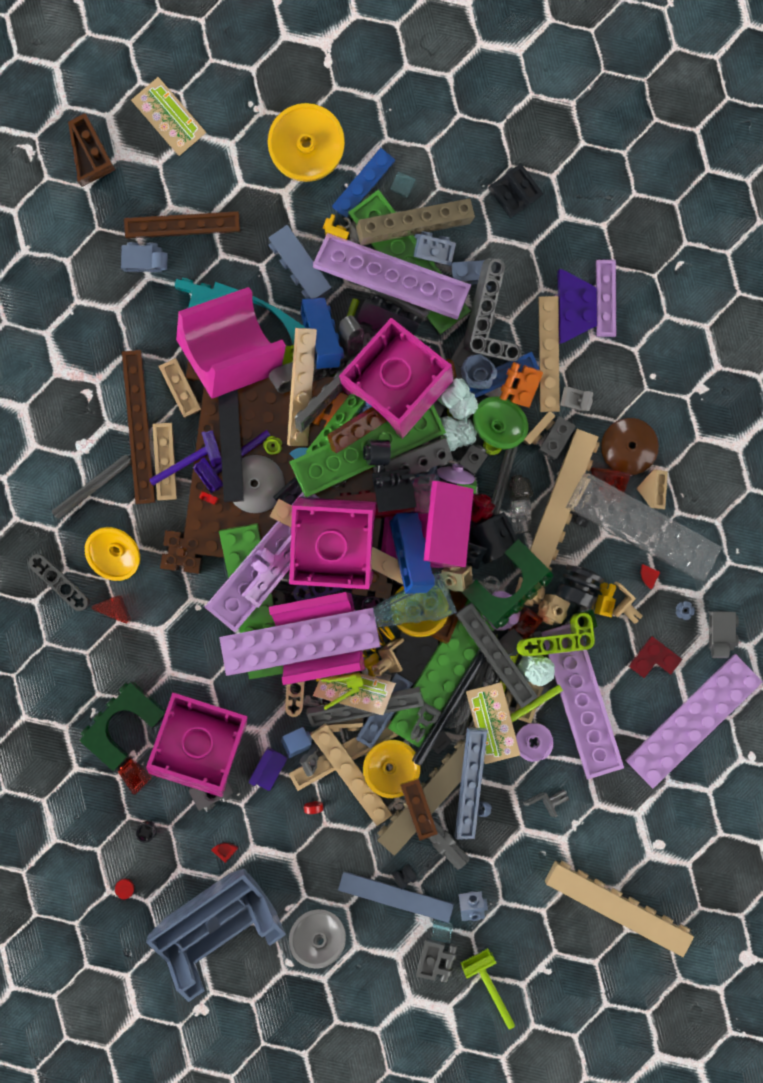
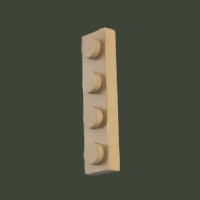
[153,423,177,501]

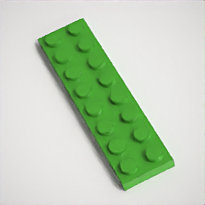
[348,190,471,335]
[289,405,446,498]
[219,523,283,679]
[388,599,495,747]

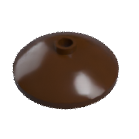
[601,418,659,475]

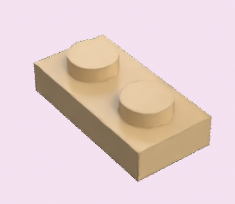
[523,411,555,446]

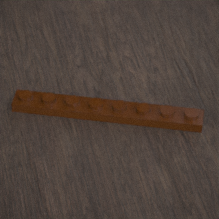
[122,350,156,504]
[327,359,457,453]

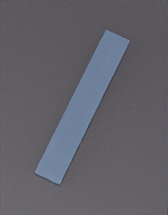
[455,728,488,839]
[338,871,454,923]

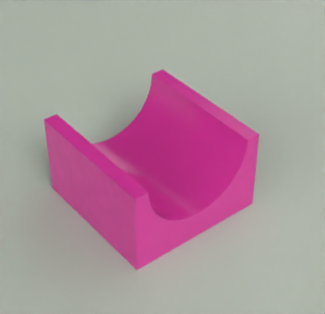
[176,287,286,398]
[339,318,453,439]
[381,481,474,568]
[289,497,377,589]
[269,592,366,685]
[146,693,247,797]

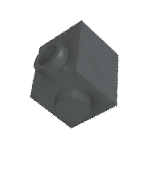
[459,444,488,475]

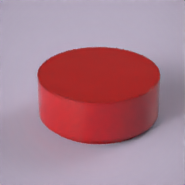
[304,801,324,814]
[115,879,135,899]

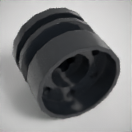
[555,564,605,610]

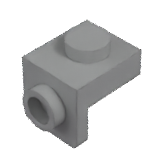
[560,387,593,411]

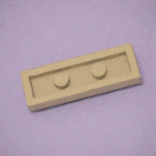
[159,358,201,418]

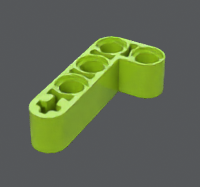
[517,613,595,656]

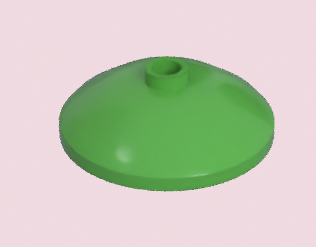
[473,396,528,449]

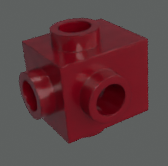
[471,494,495,522]

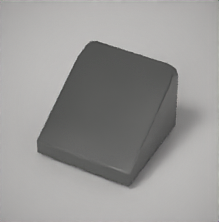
[499,628,523,656]

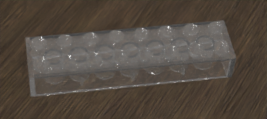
[566,474,722,581]

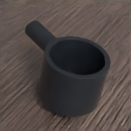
[363,439,391,473]

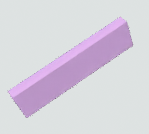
[596,260,616,337]

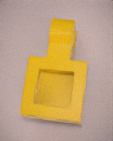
[594,582,616,618]

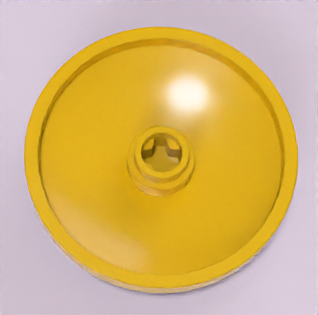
[268,103,345,182]

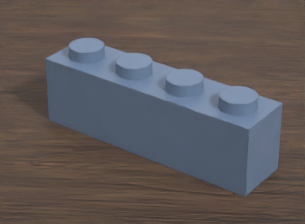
[268,225,332,299]

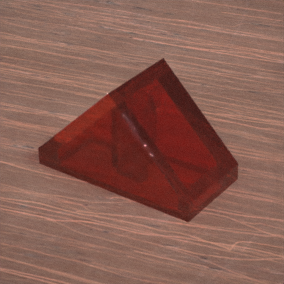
[91,595,131,624]
[509,607,543,639]
[117,757,152,795]

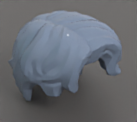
[461,354,497,389]

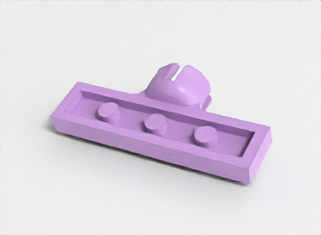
[242,535,291,608]

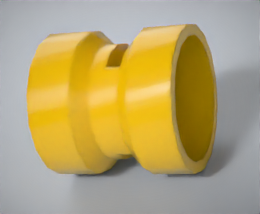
[364,652,379,677]

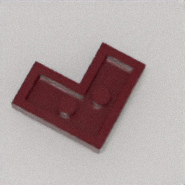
[628,636,683,678]

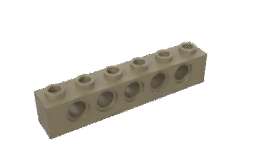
[356,198,475,245]

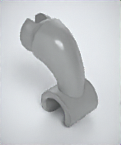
[340,217,359,243]

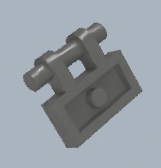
[416,938,457,982]

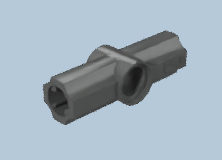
[428,819,470,870]

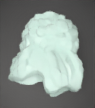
[437,378,478,420]
[440,416,477,451]
[517,655,555,686]

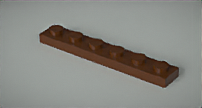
[124,211,240,239]

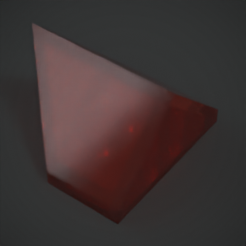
[590,467,630,504]

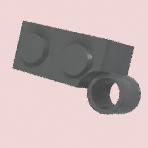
[709,611,739,658]

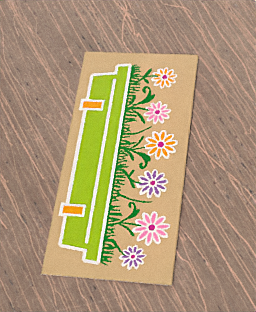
[131,77,206,156]
[313,672,396,715]
[466,682,520,764]

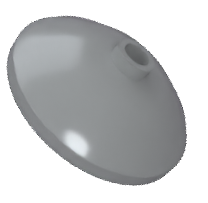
[233,455,285,513]
[289,909,346,969]

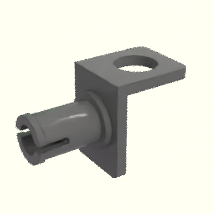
[523,789,569,817]

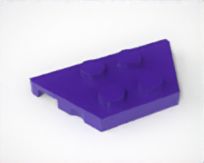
[557,269,597,344]

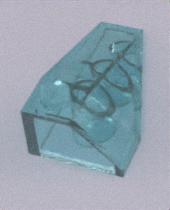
[373,571,457,627]

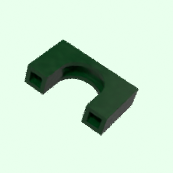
[462,539,553,629]
[79,682,166,771]

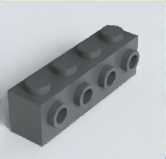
[372,435,453,475]

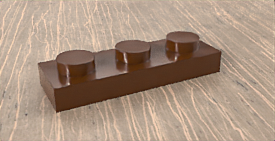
[430,589,467,644]
[400,778,438,840]

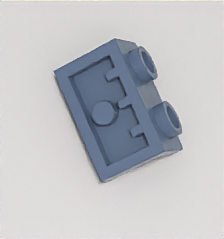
[413,231,456,266]

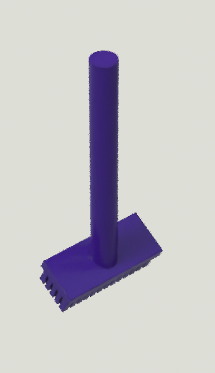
[150,430,222,485]
[193,430,271,493]

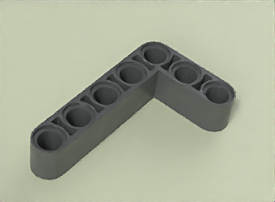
[464,258,521,361]
[269,315,364,393]

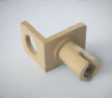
[612,582,643,624]
[372,638,404,676]

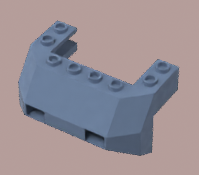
[146,869,286,1002]

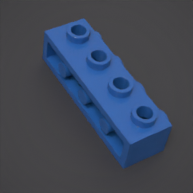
[300,298,344,369]
[389,513,435,594]

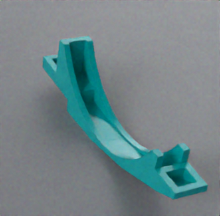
[174,278,304,345]

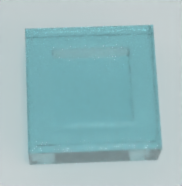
[390,172,416,198]
[431,920,453,943]

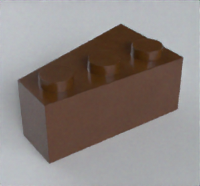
[68,113,116,187]

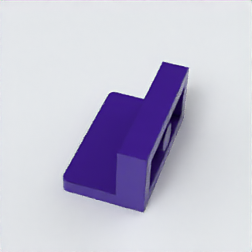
[248,747,287,791]

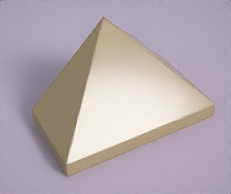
[637,470,668,509]

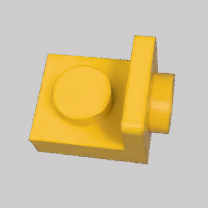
[323,214,349,240]

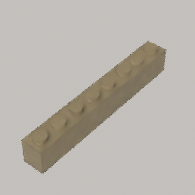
[377,724,475,856]

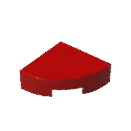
[199,491,220,505]
[640,564,660,589]
[211,843,239,863]

